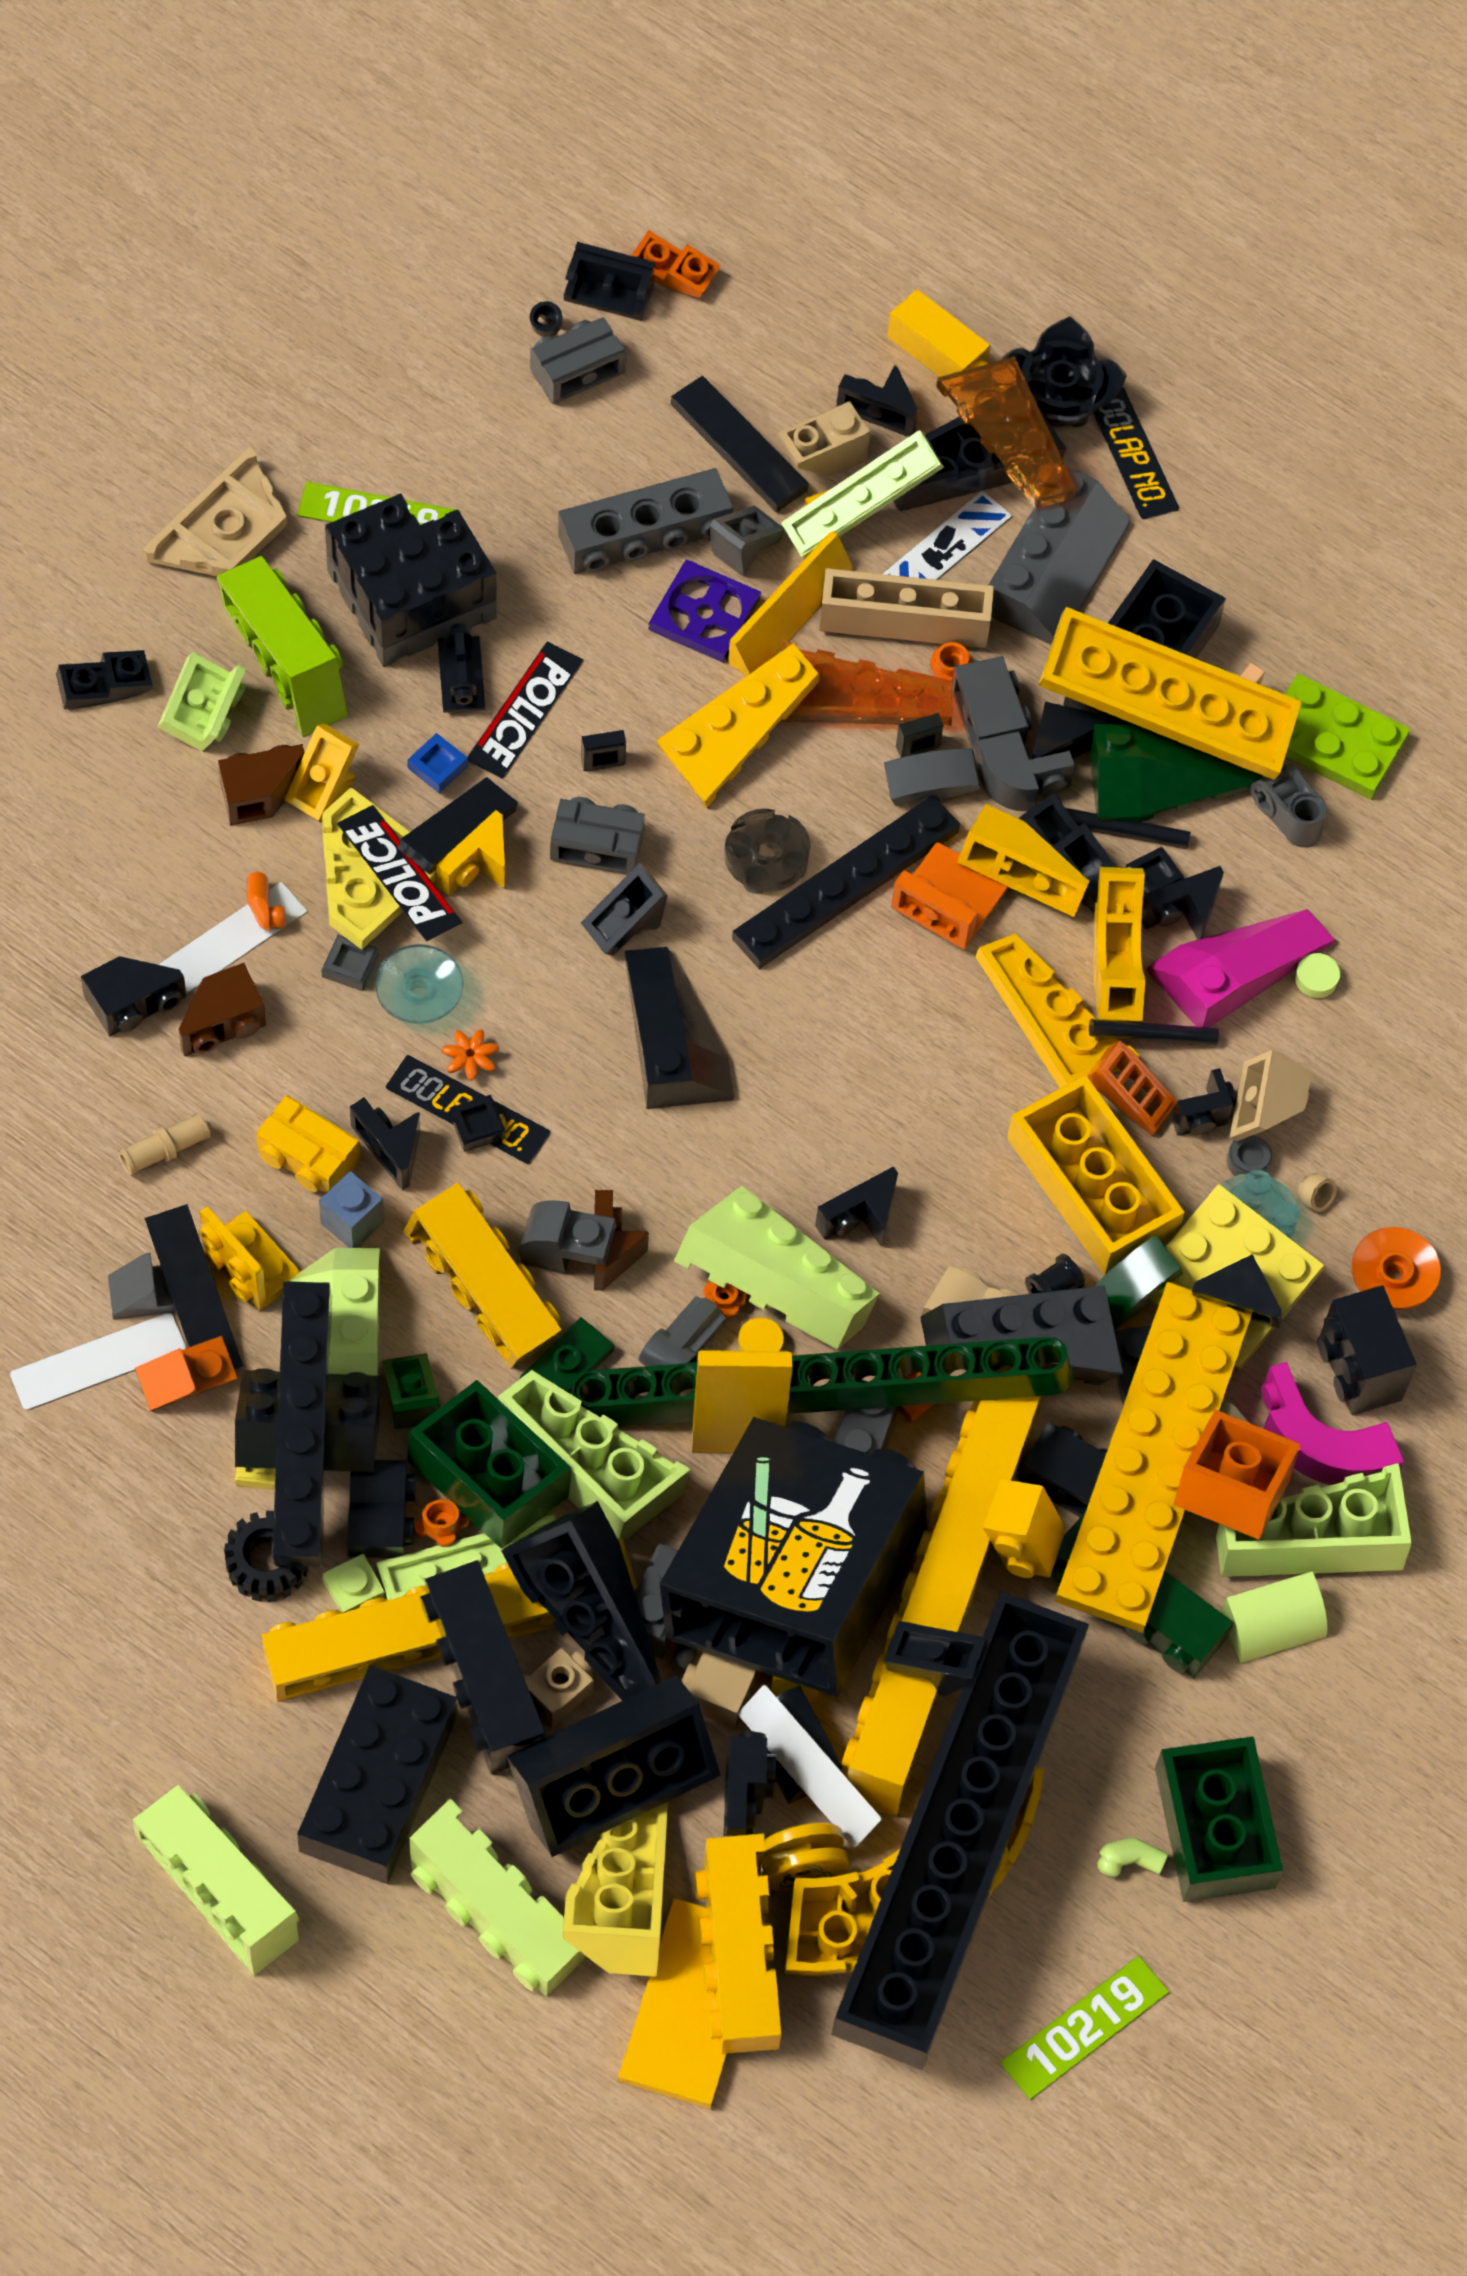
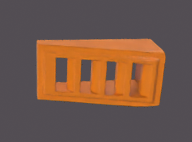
[1087,1040,1177,1135]

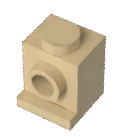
[524,1648,593,1729]

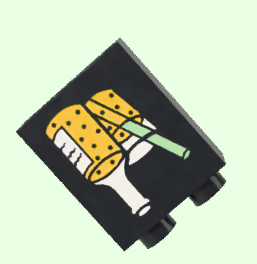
[659,1417,927,1697]

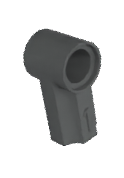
[638,1296,726,1366]

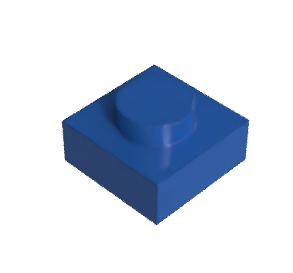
[407,733,468,793]

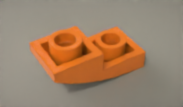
[631,230,721,298]

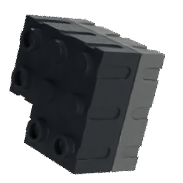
[325,493,497,667]

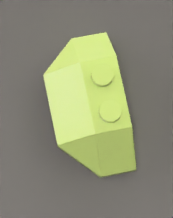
[288,1248,380,1376]

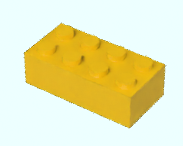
[1007,1074,1185,1276]

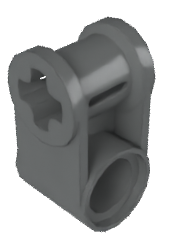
[1251,763,1327,847]

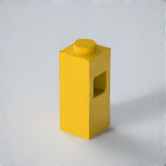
[887,289,990,393]

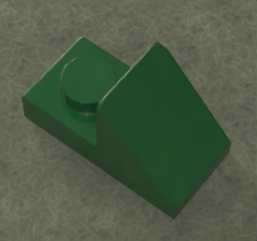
[382,1353,440,1429]

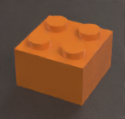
[1173,1409,1301,1540]

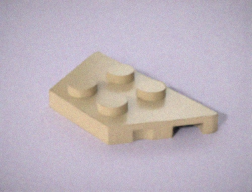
[142,447,287,576]

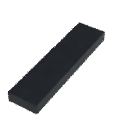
[671,375,809,512]

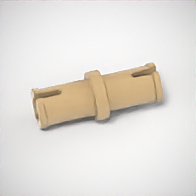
[118,1113,211,1176]

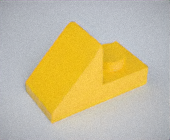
[284,723,360,821]
[436,810,505,896]

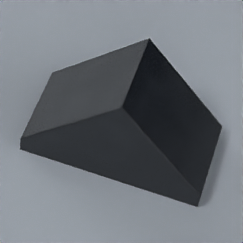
[1032,701,1109,759]
[1192,1254,1282,1328]

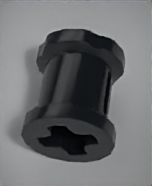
[1025,1253,1085,1294]

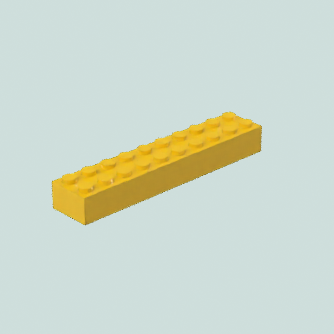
[841,1366,1043,1817]

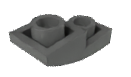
[884,748,981,806]

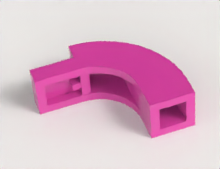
[1261,1362,1404,1485]

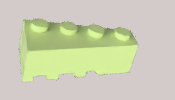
[674,1185,880,1350]

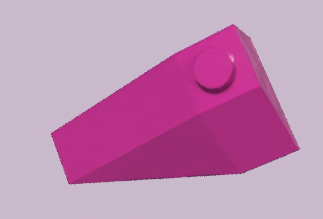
[1146,909,1335,1027]

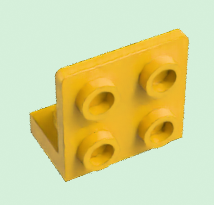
[199,1206,300,1311]

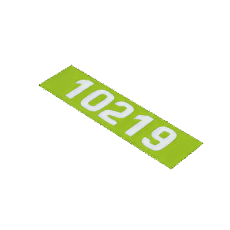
[297,481,461,525]
[999,1955,1169,2100]

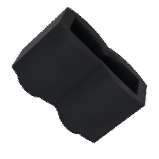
[347,1460,416,1558]

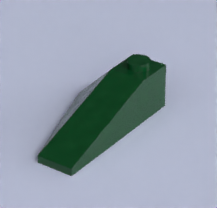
[1089,724,1263,822]

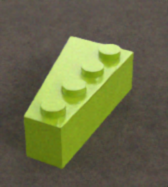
[216,556,348,737]

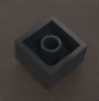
[1317,1285,1417,1416]

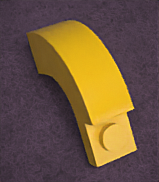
[1093,867,1146,1021]

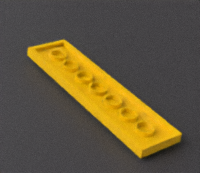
[1054,1282,1253,1633]

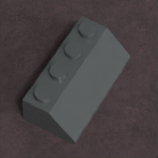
[989,463,1130,645]

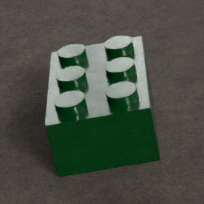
[408,1380,572,1549]
[1155,1736,1283,1902]

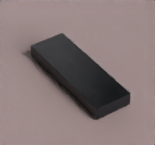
[398,777,518,874]

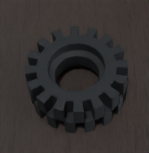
[224,1511,309,1602]

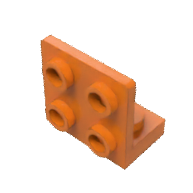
[891,843,1008,950]

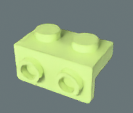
[157,652,246,751]

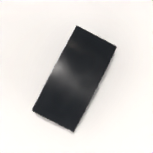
[56,650,153,709]

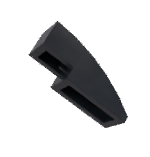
[1018,793,1116,913]

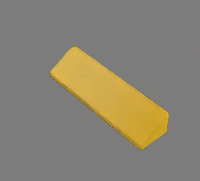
[728,531,853,676]

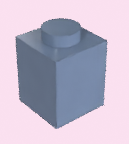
[319,1171,384,1248]

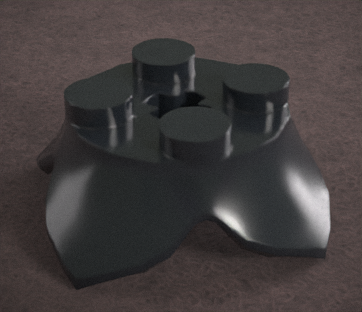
[1001,316,1127,427]

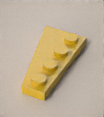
[656,643,820,808]

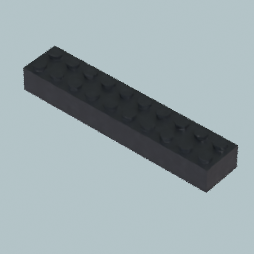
[831,1591,1089,2070]

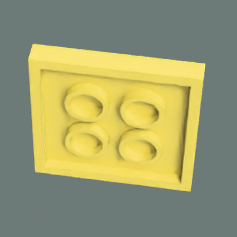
[1147,1184,1324,1371]

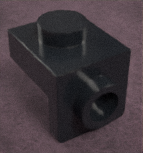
[1172,1068,1236,1136]

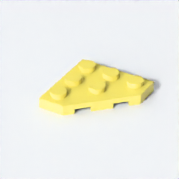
[322,787,437,950]

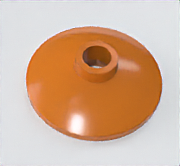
[1351,1227,1441,1310]

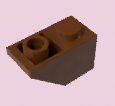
[218,744,304,826]
[178,963,266,1057]

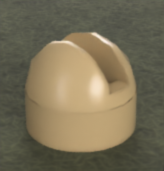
[1297,1173,1337,1212]

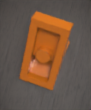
[135,1336,237,1411]

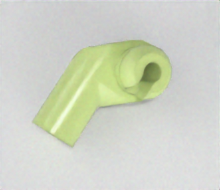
[1097,1838,1169,1877]

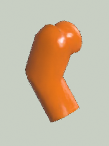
[247,872,286,932]

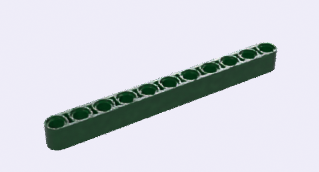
[572,1337,1074,1427]

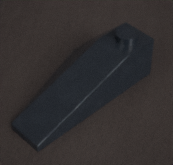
[624,947,734,1109]

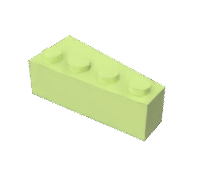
[498,1370,691,1542]
[1216,1463,1412,1577]
[133,1785,300,1976]
[410,1798,587,1997]

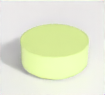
[1295,953,1340,998]

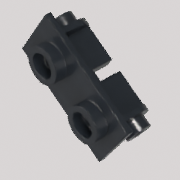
[437,623,486,713]

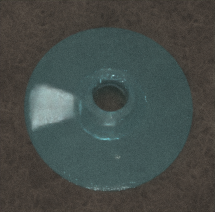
[375,944,463,1024]

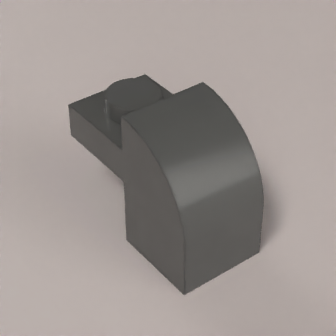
[975,731,1075,811]
[519,1200,616,1273]

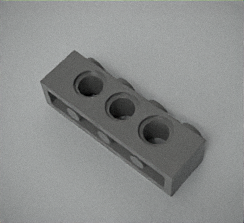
[558,468,733,574]

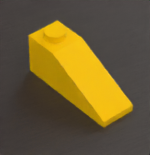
[957,804,1090,917]

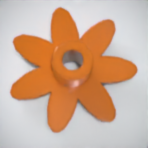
[441,1029,499,1081]

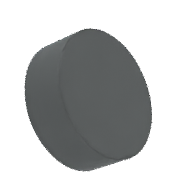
[1226,1135,1272,1181]

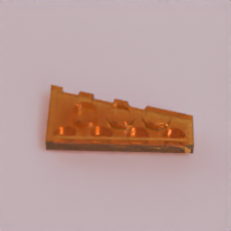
[936,356,1076,509]
[782,641,953,726]

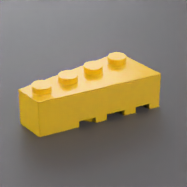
[403,1182,562,1369]
[694,1834,782,2054]

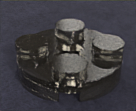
[724,808,811,894]

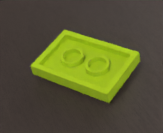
[1285,673,1411,800]

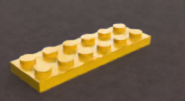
[1038,607,1302,780]

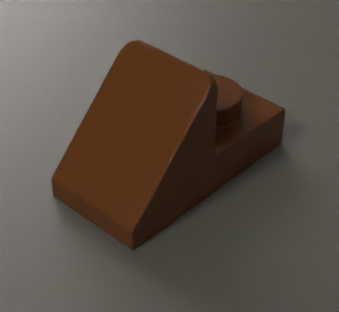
[594,1190,649,1290]

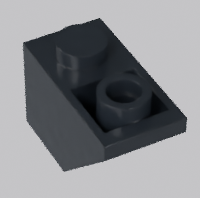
[81,956,186,1037]

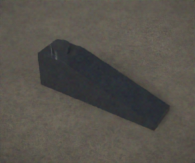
[501,1501,662,1701]

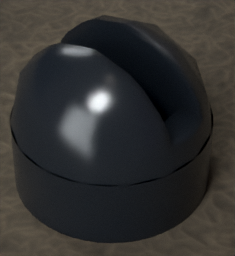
[529,301,563,337]

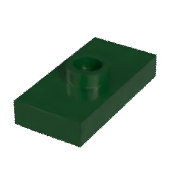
[519,1317,614,1394]

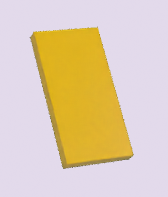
[692,1350,792,1453]
[617,1898,727,2109]

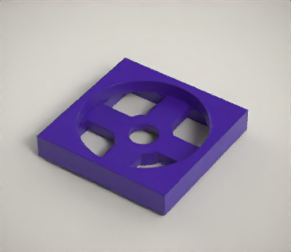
[649,559,761,663]

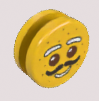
[761,1823,850,1892]

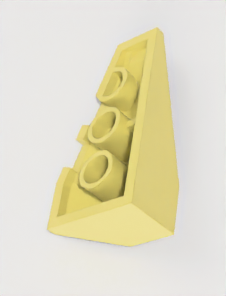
[563,1801,668,1977]

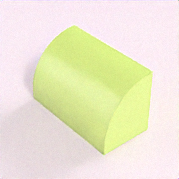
[1221,1571,1327,1664]

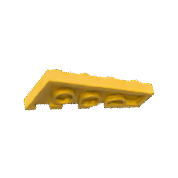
[975,933,1140,1088]

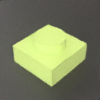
[322,1554,385,1613]

